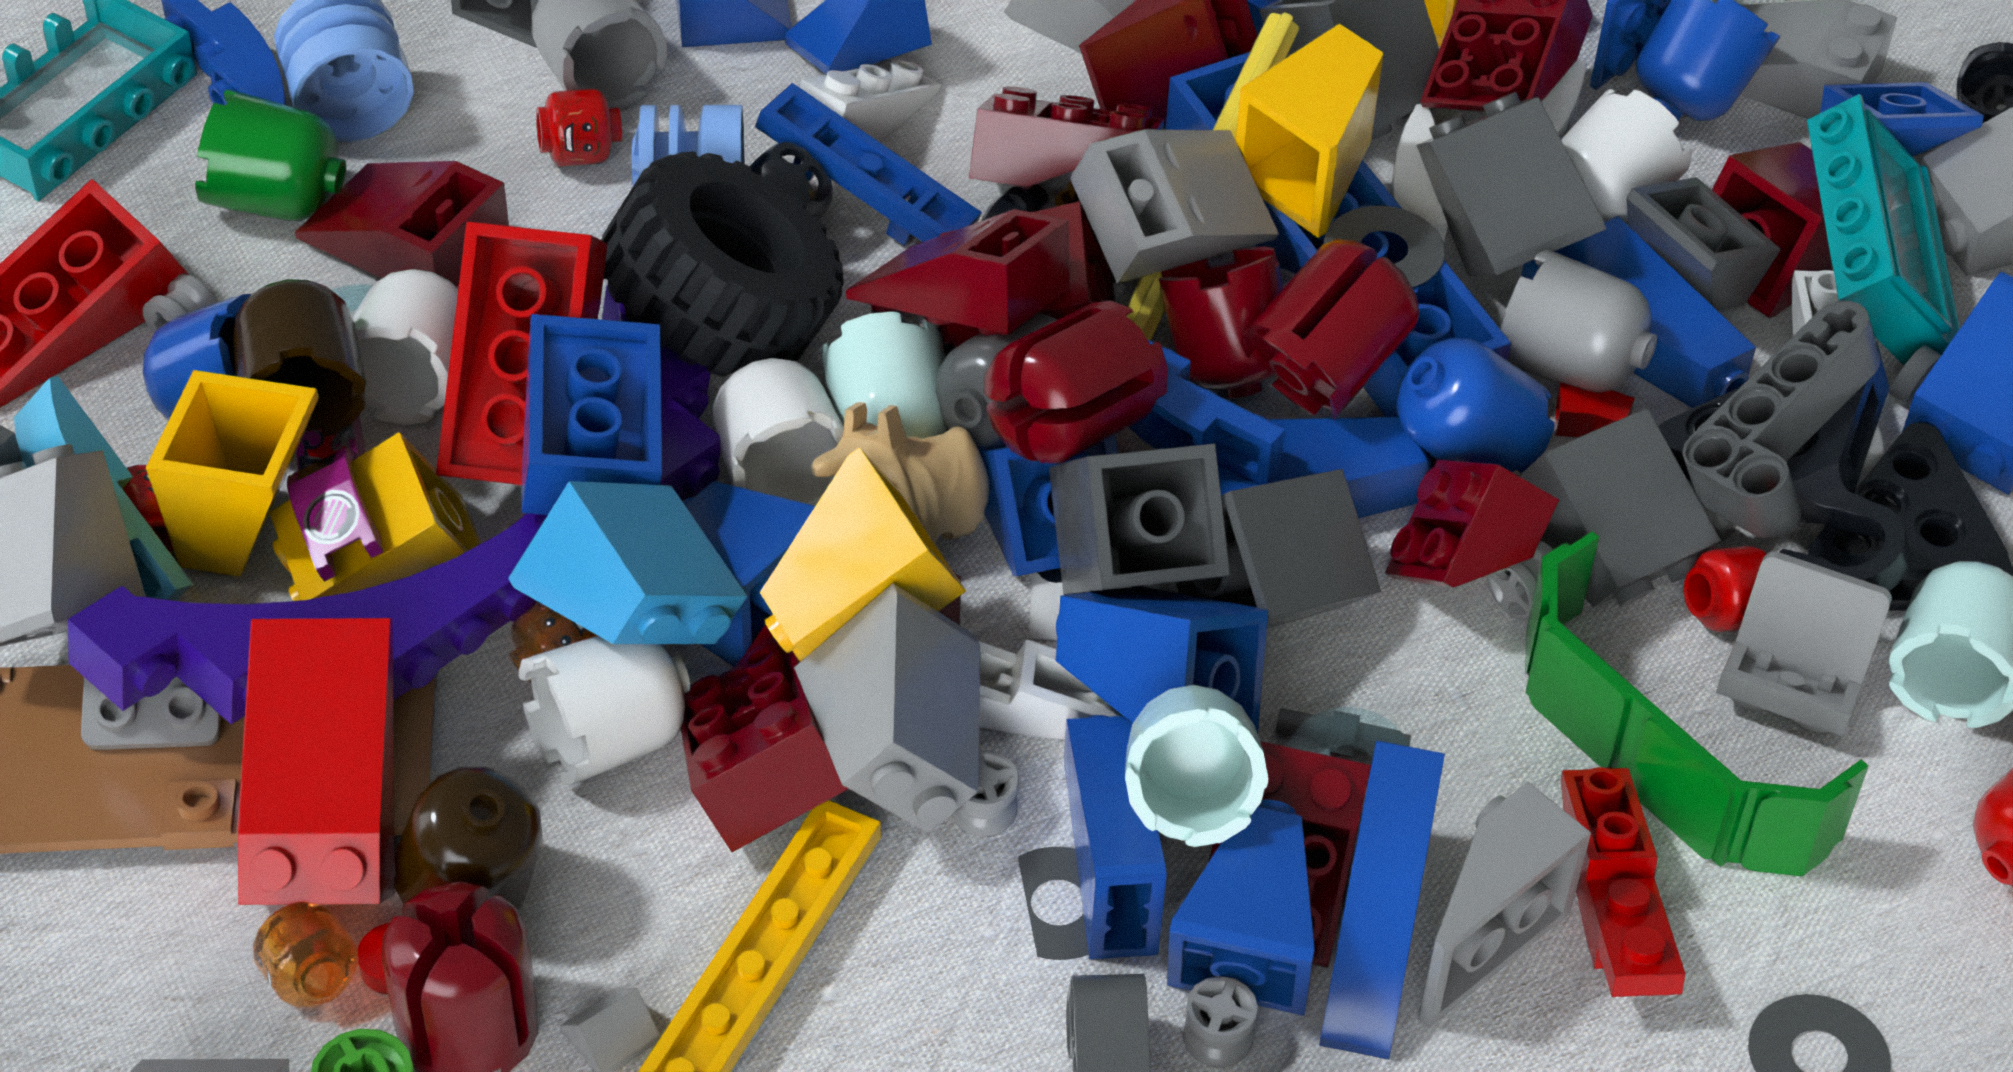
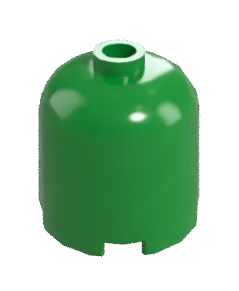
[195,89,346,222]

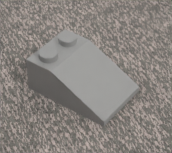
[1740,0,1898,119]
[1418,781,1591,1029]

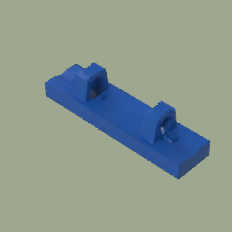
[755,83,982,246]

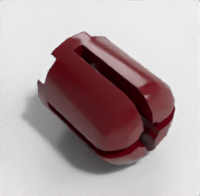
[1240,239,1419,420]
[983,301,1168,464]
[382,882,538,1072]

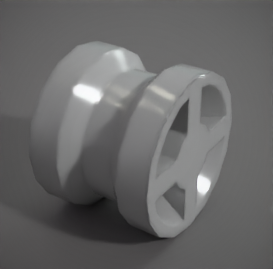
[143,274,218,334]
[1487,541,1553,620]
[951,750,1019,837]
[1183,976,1258,1068]

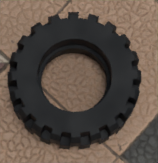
[601,151,844,377]

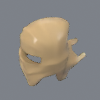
[811,402,990,543]

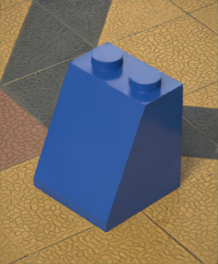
[1902,271,2013,495]
[683,481,815,667]
[1056,586,1268,734]

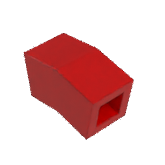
[1555,383,1635,438]

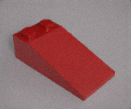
[0,179,189,408]
[436,222,608,485]
[238,618,395,905]

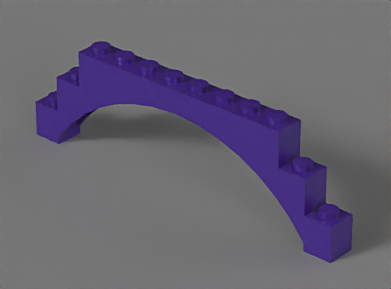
[68,285,721,725]

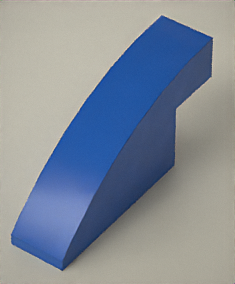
[1319,740,1445,1060]

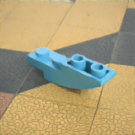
[14,376,193,601]

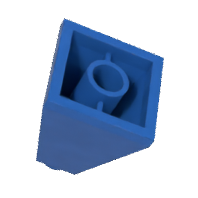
[1167,799,1315,1016]

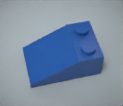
[521,314,662,515]

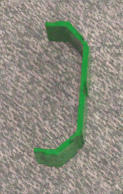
[1525,531,1869,876]

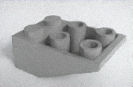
[1070,129,1279,284]

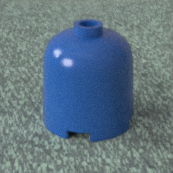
[1636,0,1780,121]
[142,294,251,421]
[1396,337,1555,474]

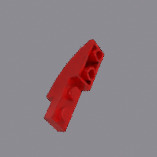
[1561,767,1686,997]

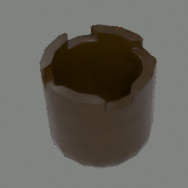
[233,279,366,437]
[394,766,543,910]

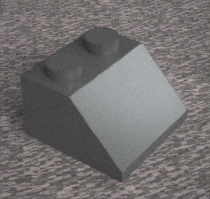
[1626,177,1781,311]

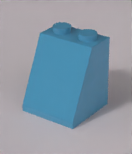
[508,481,747,644]

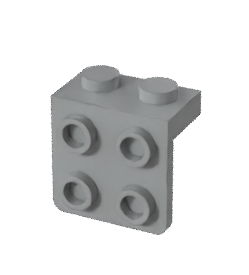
[1716,552,1892,737]
[81,677,221,750]

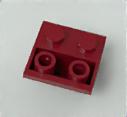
[1385,460,1559,588]

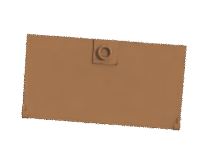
[0,665,437,854]

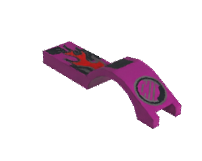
[287,415,383,582]

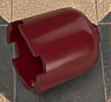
[1159,247,1284,398]

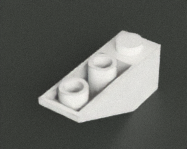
[800,58,941,142]

